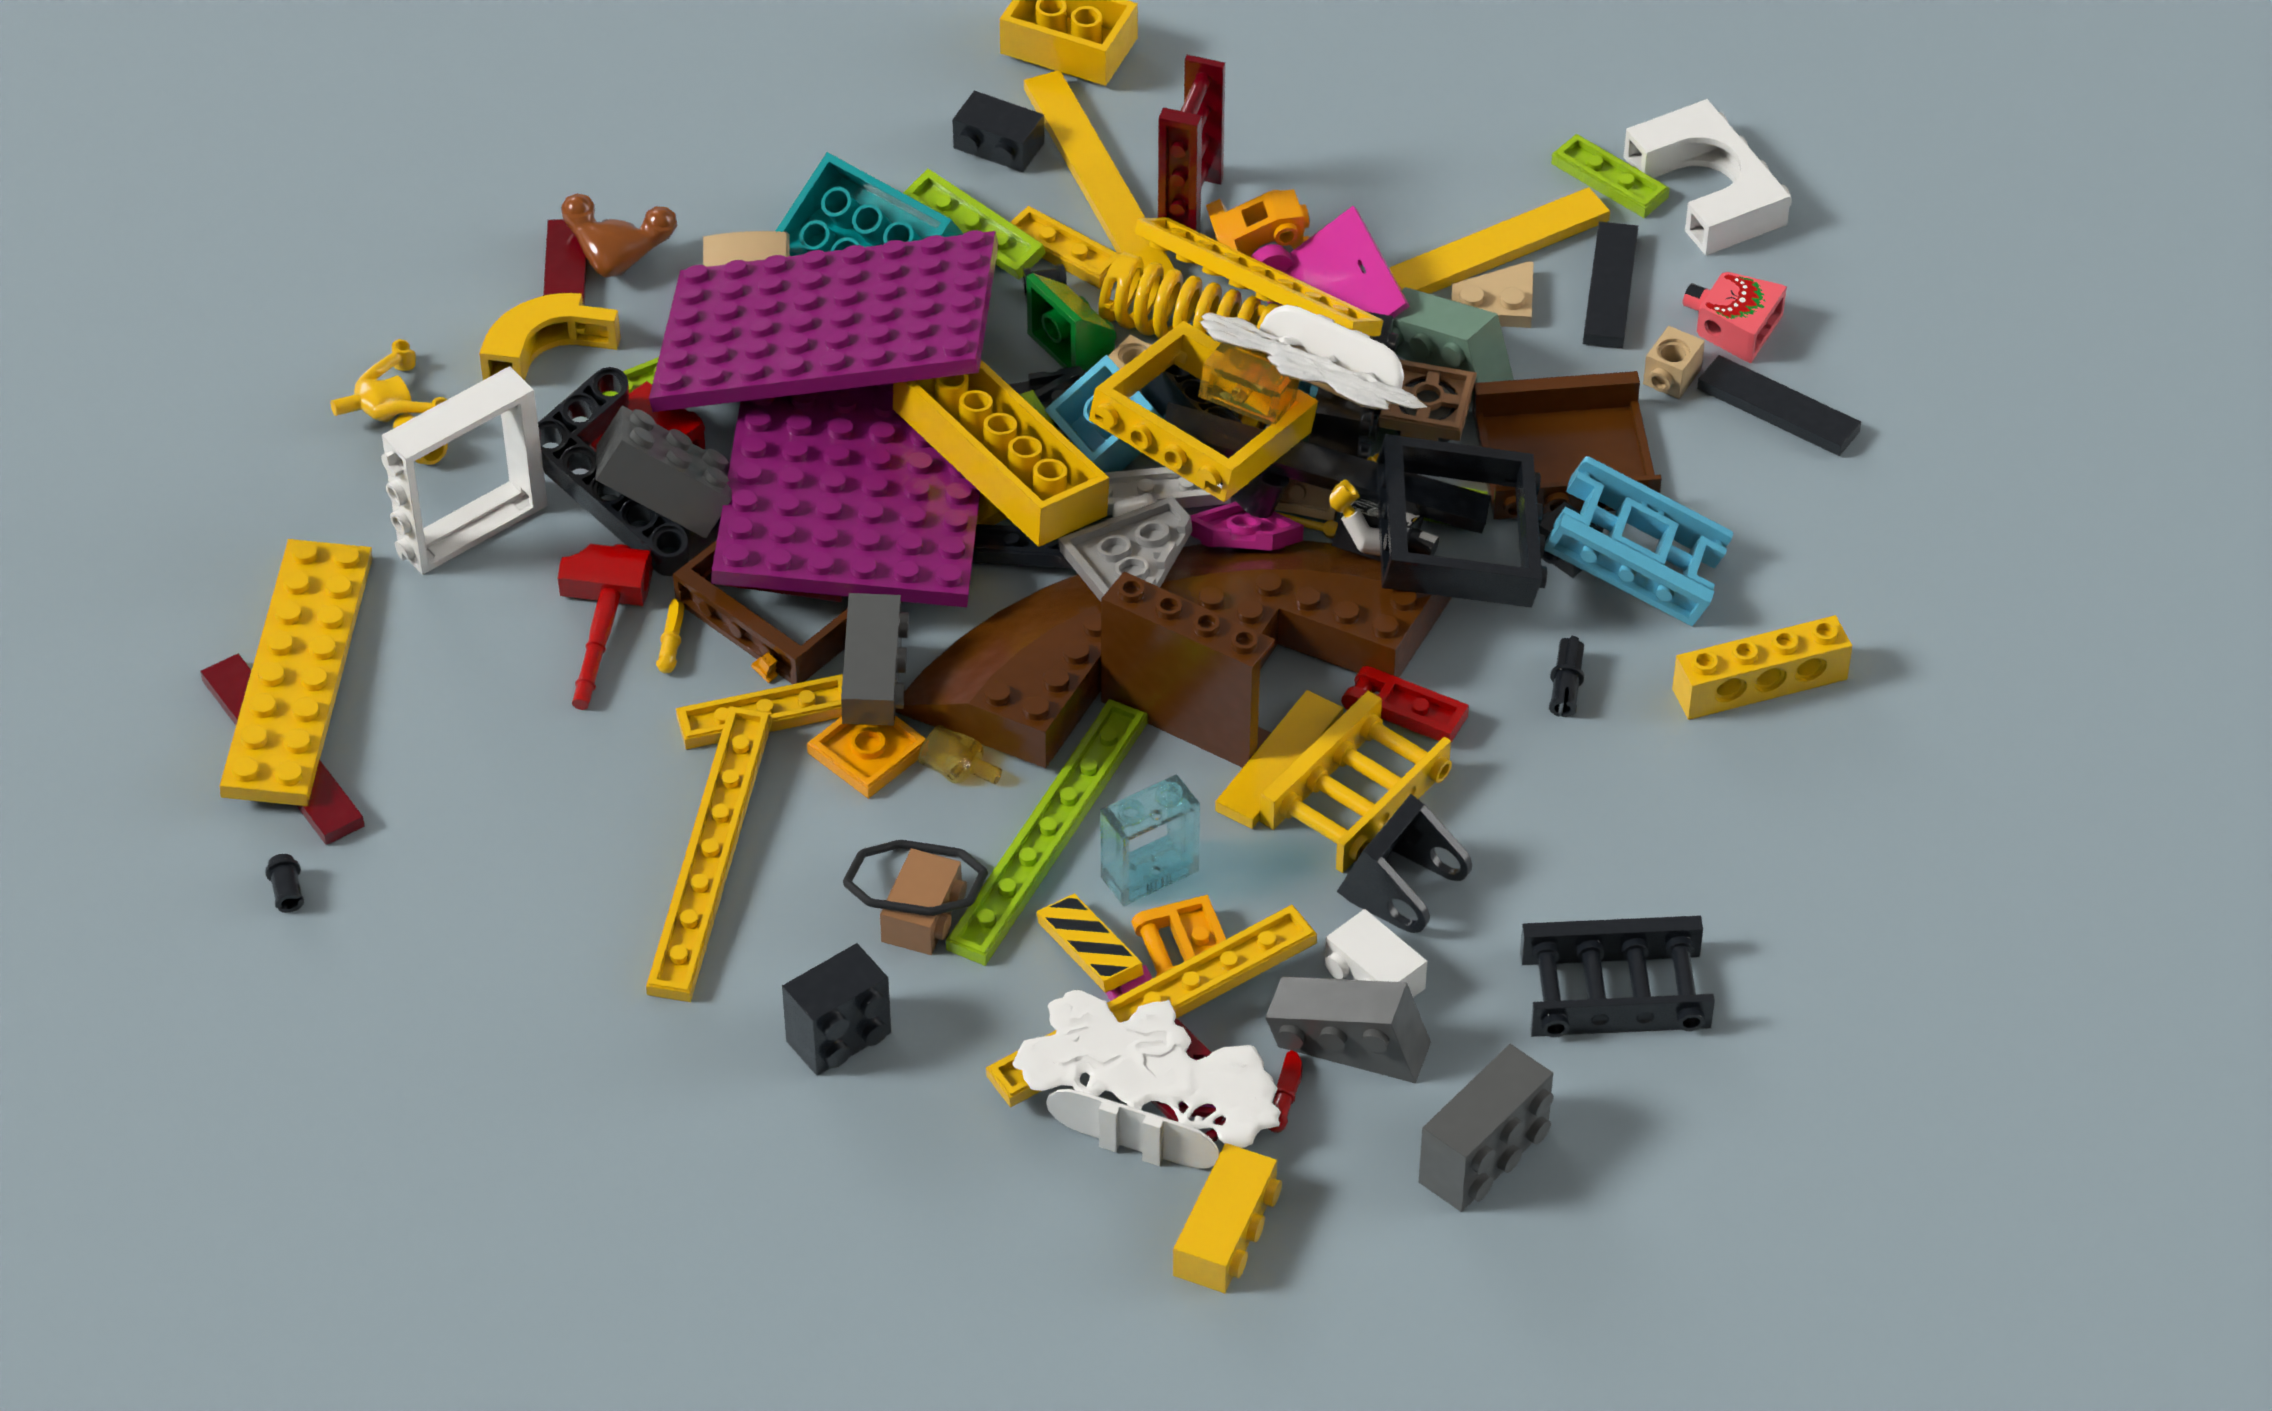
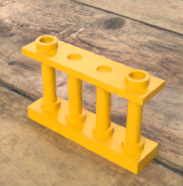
[1260,691,1452,873]

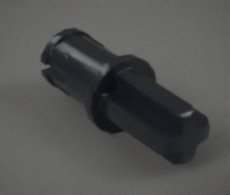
[1549,636,1584,717]

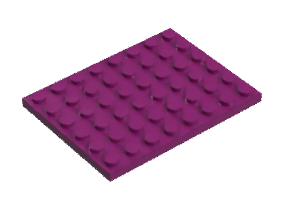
[649,230,998,412]
[711,383,980,608]

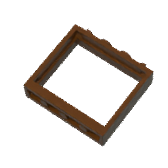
[673,540,903,684]

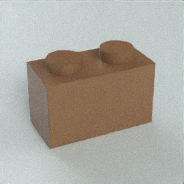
[880,848,967,956]

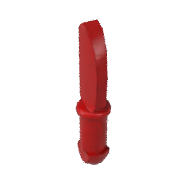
[1268,1050,1303,1133]

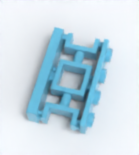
[1544,456,1733,627]

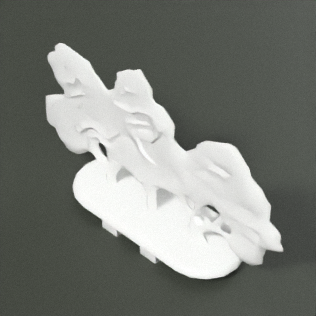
[1200,305,1427,410]
[1012,990,1281,1169]

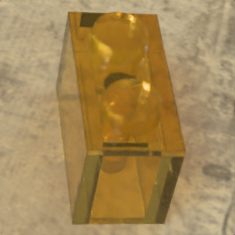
[1198,343,1299,427]

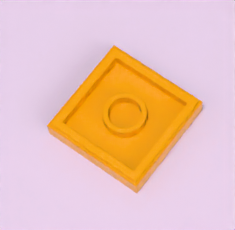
[807,716,930,799]

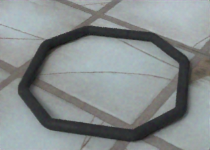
[843,840,988,916]

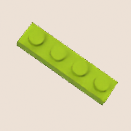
[903,168,1046,280]

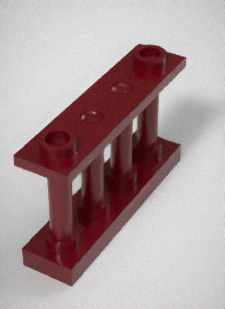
[1158,55,1225,233]

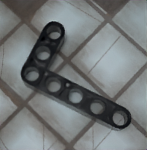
[1141,342,1289,518]
[538,367,689,576]

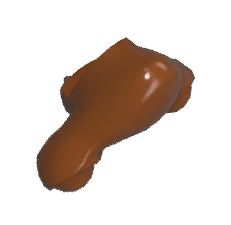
[561,193,677,278]

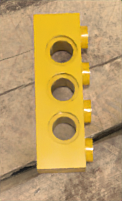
[1672,615,1852,720]

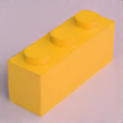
[1173,1143,1282,1293]

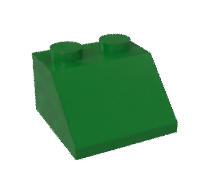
[1026,273,1117,372]

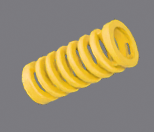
[1098,252,1282,339]

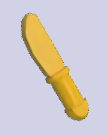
[656,598,685,674]

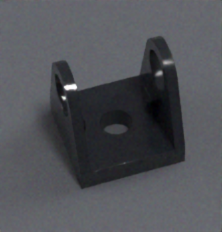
[1336,794,1472,933]

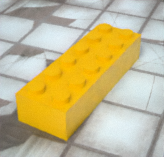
[893,360,1110,547]

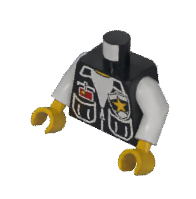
[1329,453,1439,562]

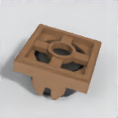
[1378,359,1477,442]

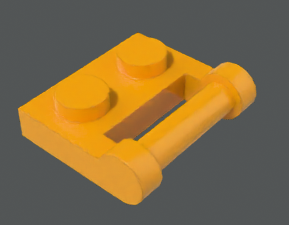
[1131,894,1226,977]

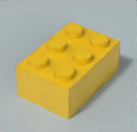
[999,0,1138,86]

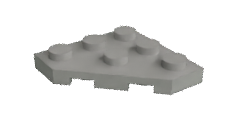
[1058,496,1193,602]

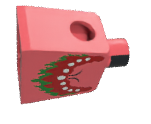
[1683,272,1787,363]

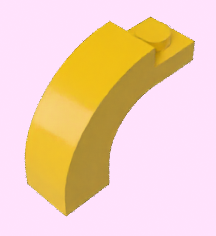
[479,293,621,381]

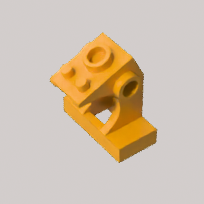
[1206,189,1310,257]

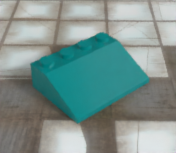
[776,152,964,256]

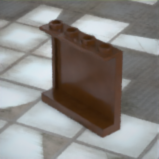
[1472,371,1662,520]
[1101,571,1275,768]

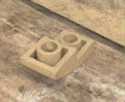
[703,231,790,267]

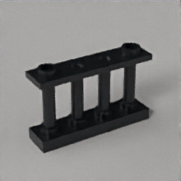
[1520,915,1715,1037]

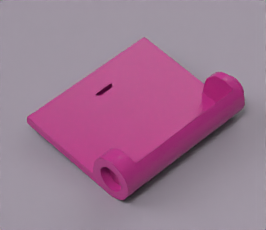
[1251,206,1410,318]

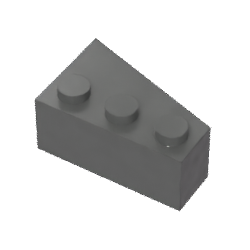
[841,593,909,726]
[1265,977,1431,1084]

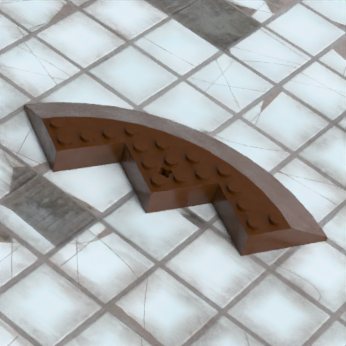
[896,540,1452,768]

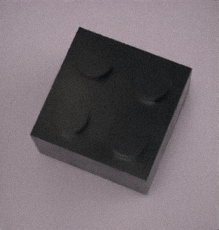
[782,943,891,1076]

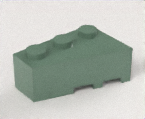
[1392,287,1514,400]

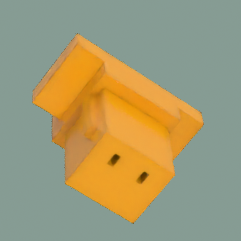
[751,652,778,684]

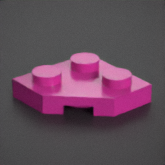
[1190,502,1304,550]

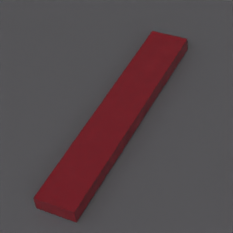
[200,653,365,845]

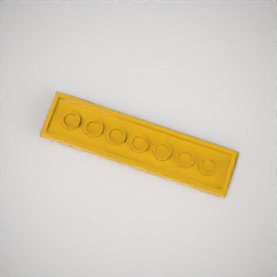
[219,539,372,806]

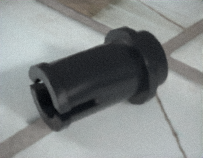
[265,854,304,913]

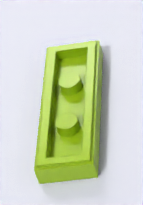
[1551,133,1670,218]

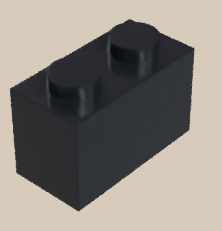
[952,90,1045,172]

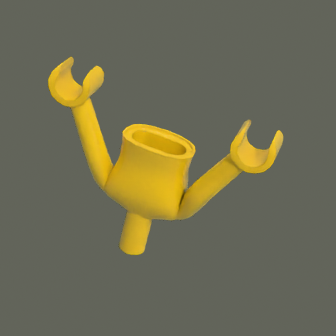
[330,339,447,422]

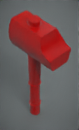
[557,543,653,710]

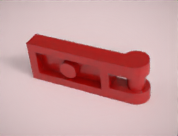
[1341,666,1469,743]

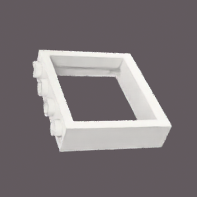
[381,366,548,575]

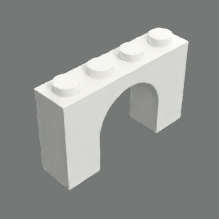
[1624,99,1792,256]

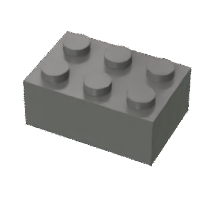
[596,406,732,539]
[1418,1044,1554,1212]

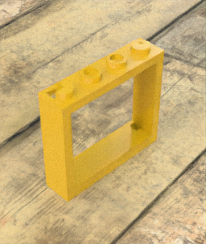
[1089,321,1318,502]

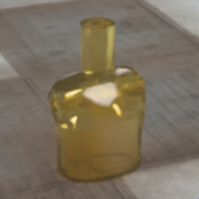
[918,725,1002,784]

